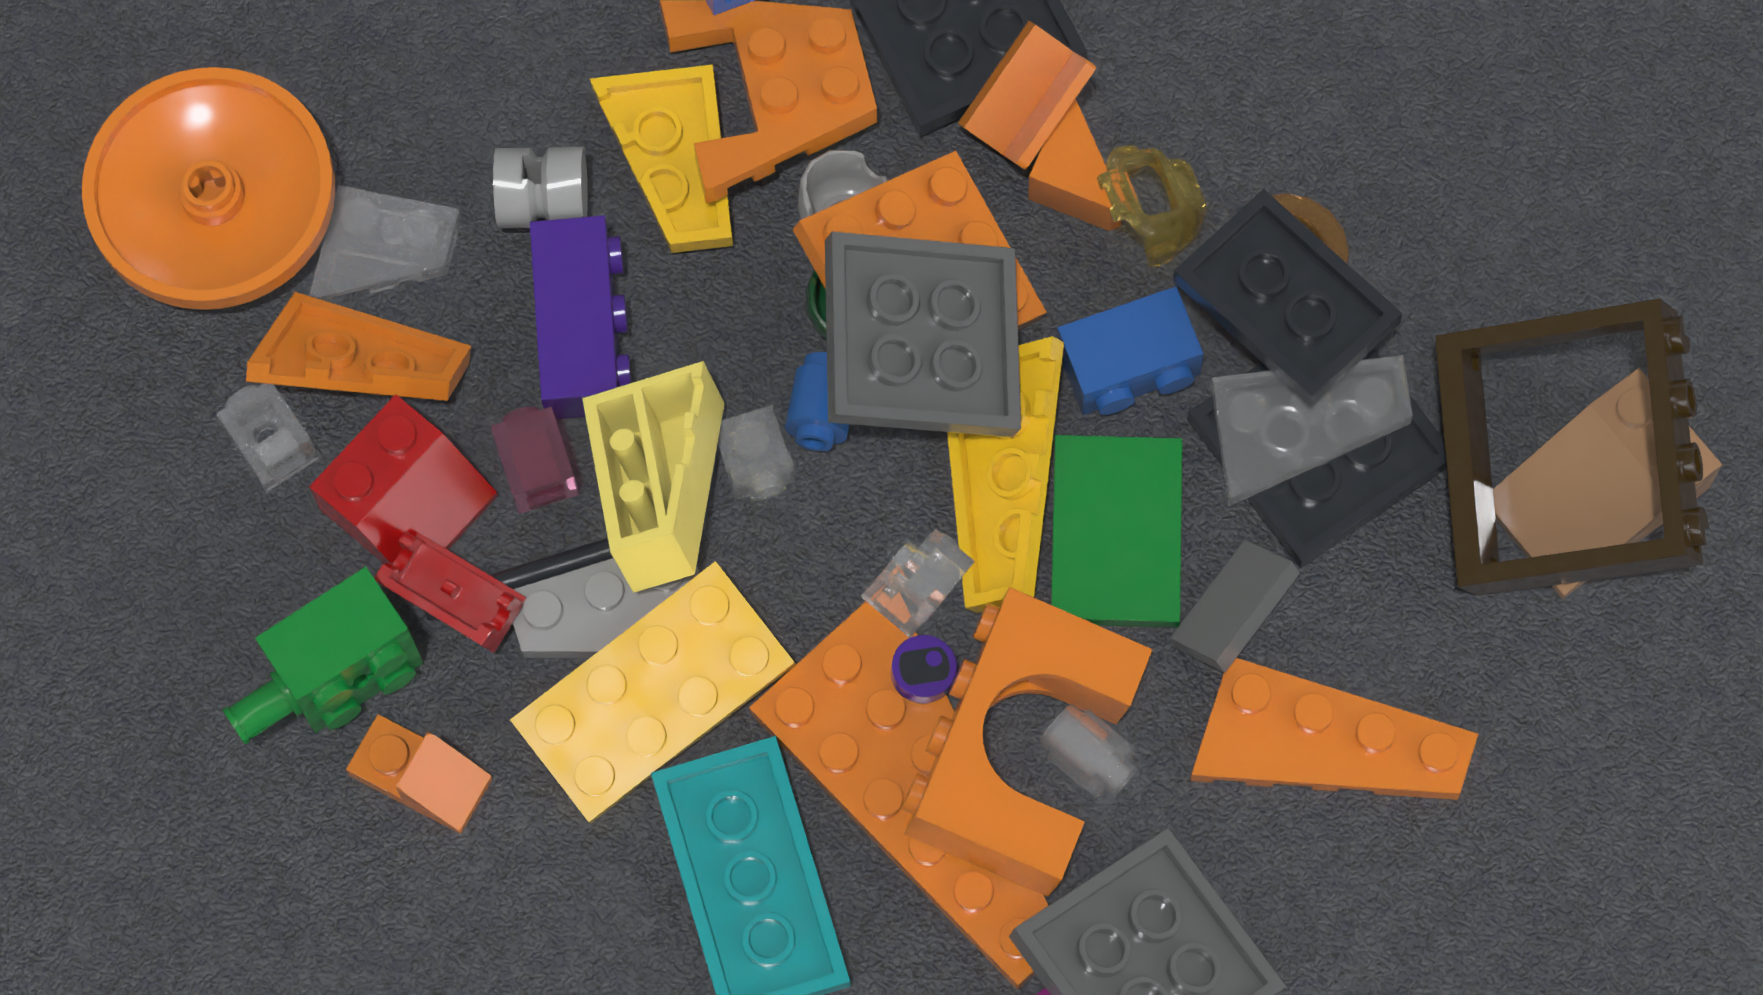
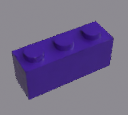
[530,215,632,420]

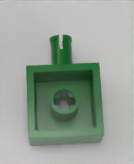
[222,566,423,745]

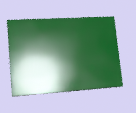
[1051,435,1182,628]

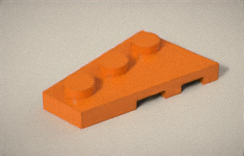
[246,292,471,401]

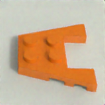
[659,0,877,203]

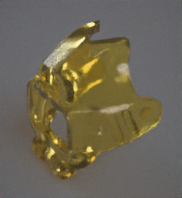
[1097,145,1207,267]

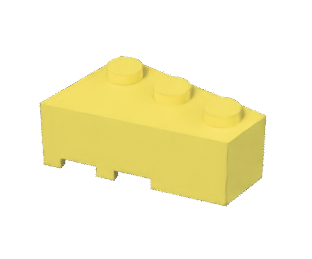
[582,361,725,593]

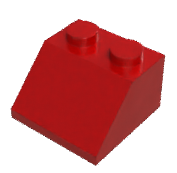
[309,394,498,564]

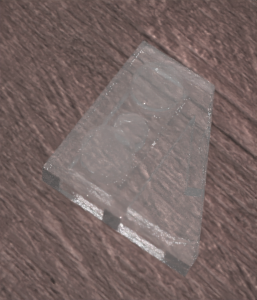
[309,185,462,303]

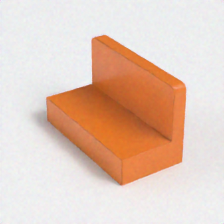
[958,21,1096,170]

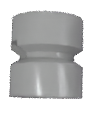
[493,146,588,228]

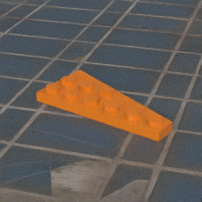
[749,580,1048,990]

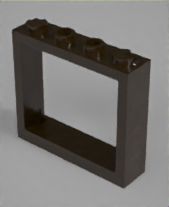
[1435,298,1709,596]

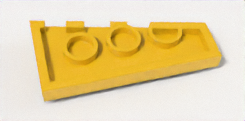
[947,336,1064,613]

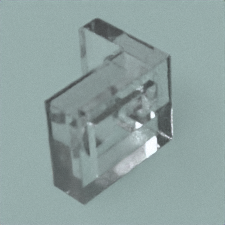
[717,405,796,501]

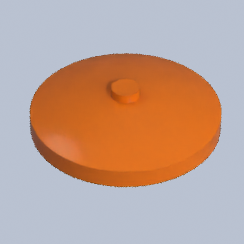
[82,67,335,310]

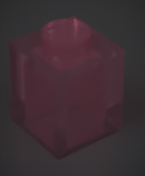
[491,406,579,514]

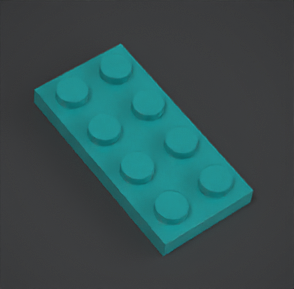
[651,736,851,995]

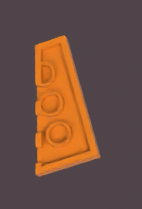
[1190,658,1478,800]

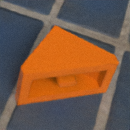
[1028,99,1123,231]

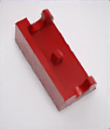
[374,532,527,653]

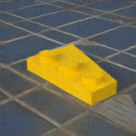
[590,64,733,253]

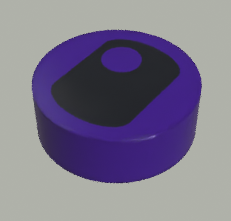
[890,635,957,704]

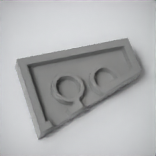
[513,558,699,658]

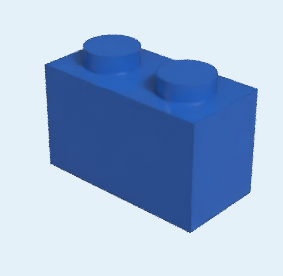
[1057,287,1204,415]

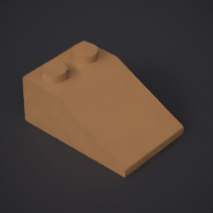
[1493,368,1722,599]

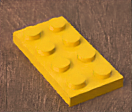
[510,561,795,824]

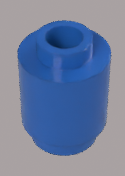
[785,352,850,451]

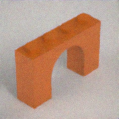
[902,587,1153,897]

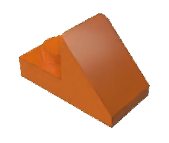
[345,714,493,834]

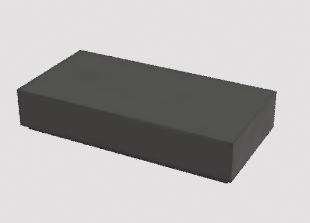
[1170,540,1300,673]

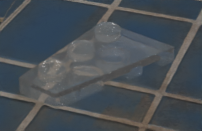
[1211,355,1413,506]

